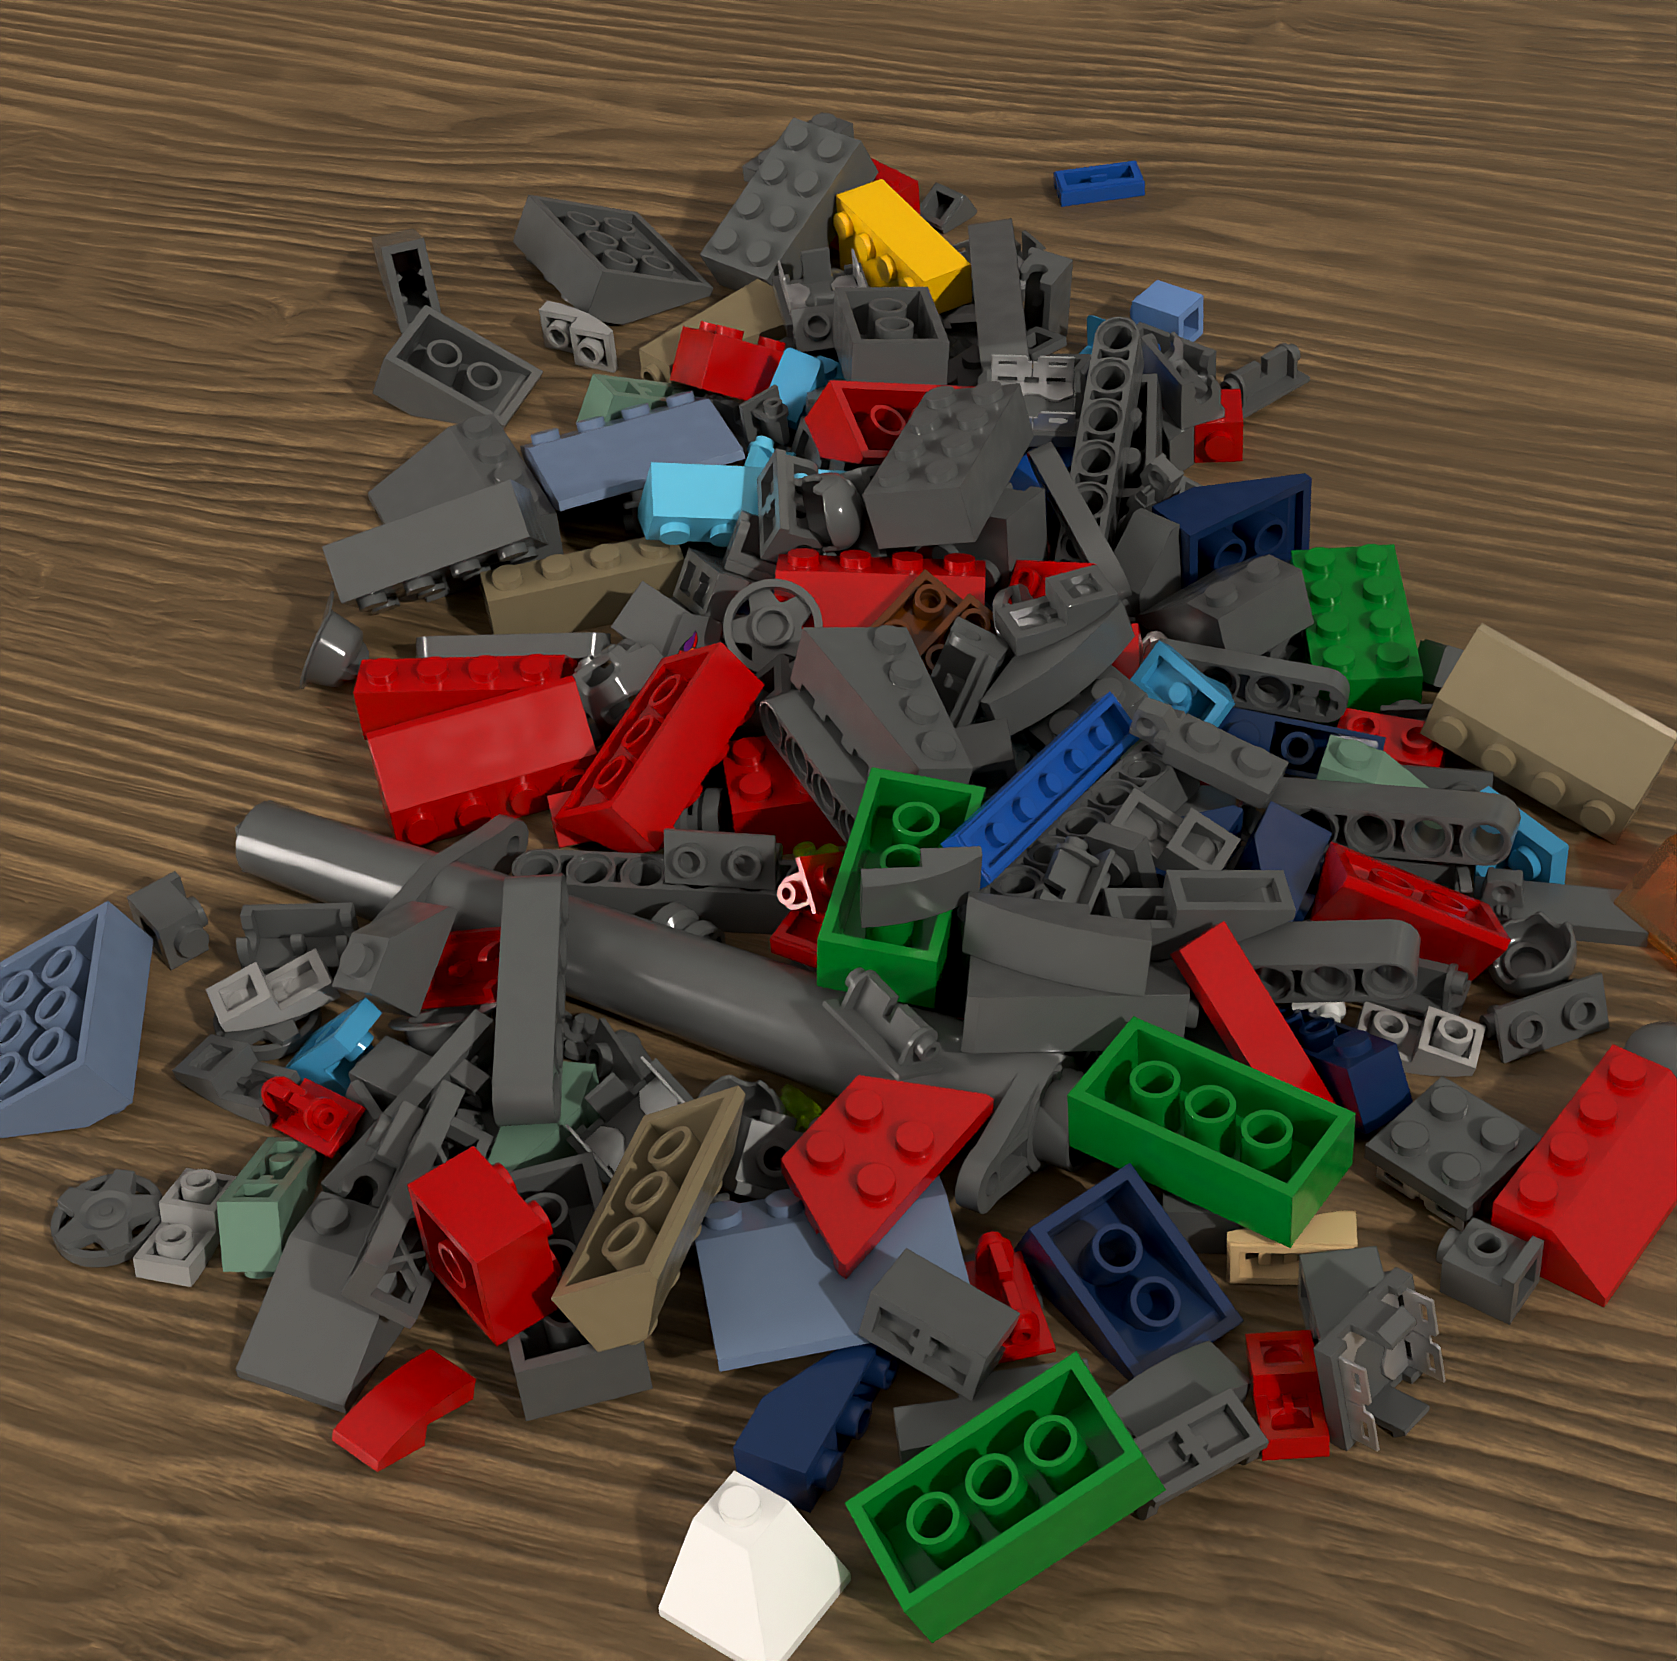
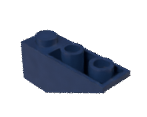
[1218,707,1386,779]
[1234,801,1332,922]
[1278,1006,1413,1134]
[733,1343,900,1513]

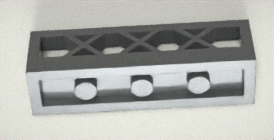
[341,1079,494,1329]

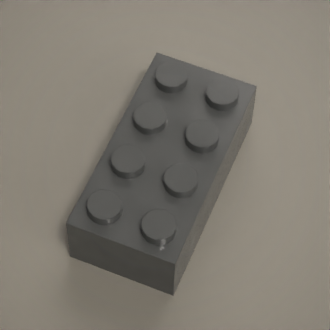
[700,117,879,291]
[862,381,1034,549]
[322,479,549,614]
[507,1152,653,1421]

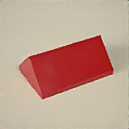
[1310,841,1511,982]

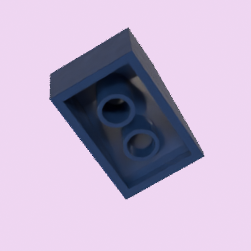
[1152,473,1312,589]
[1014,1163,1244,1381]

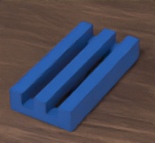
[1053,160,1145,207]

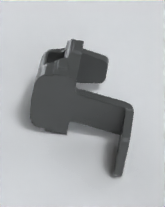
[572,638,664,731]

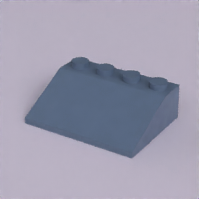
[520,391,746,511]
[0,901,153,1138]
[694,1175,970,1372]

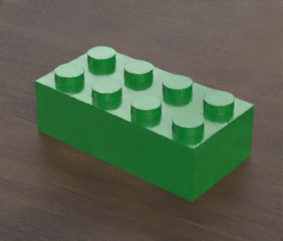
[1291,544,1423,727]
[817,767,986,1009]
[1067,1016,1356,1248]
[845,1351,1166,1643]

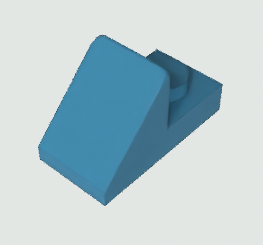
[770,347,845,431]
[1130,640,1235,728]
[1474,786,1569,884]
[285,997,382,1097]

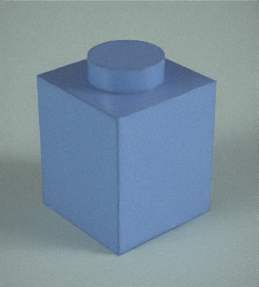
[1130,280,1203,342]

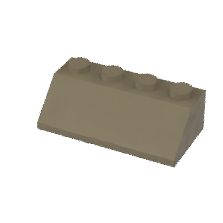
[479,536,685,635]
[1420,623,1677,845]
[551,1085,746,1352]

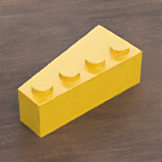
[833,179,972,314]

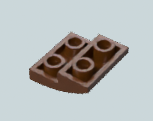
[870,569,997,676]

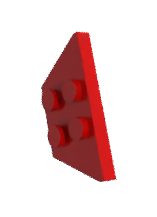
[781,1075,994,1279]

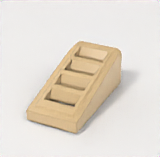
[1226,1210,1358,1285]

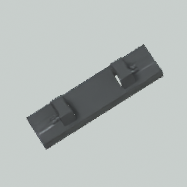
[321,1009,495,1205]

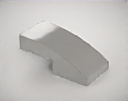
[205,948,341,1032]

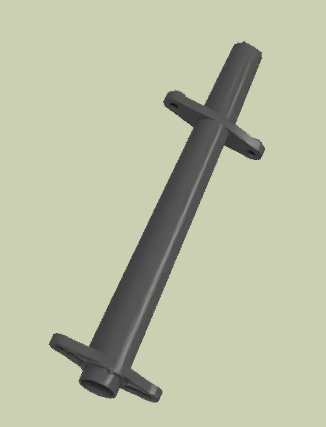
[235,800,1104,1214]

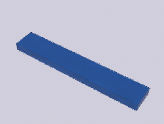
[941,692,1140,889]

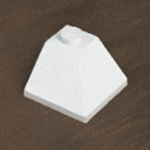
[658,1470,851,1661]

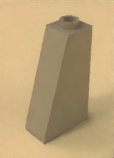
[639,279,787,385]

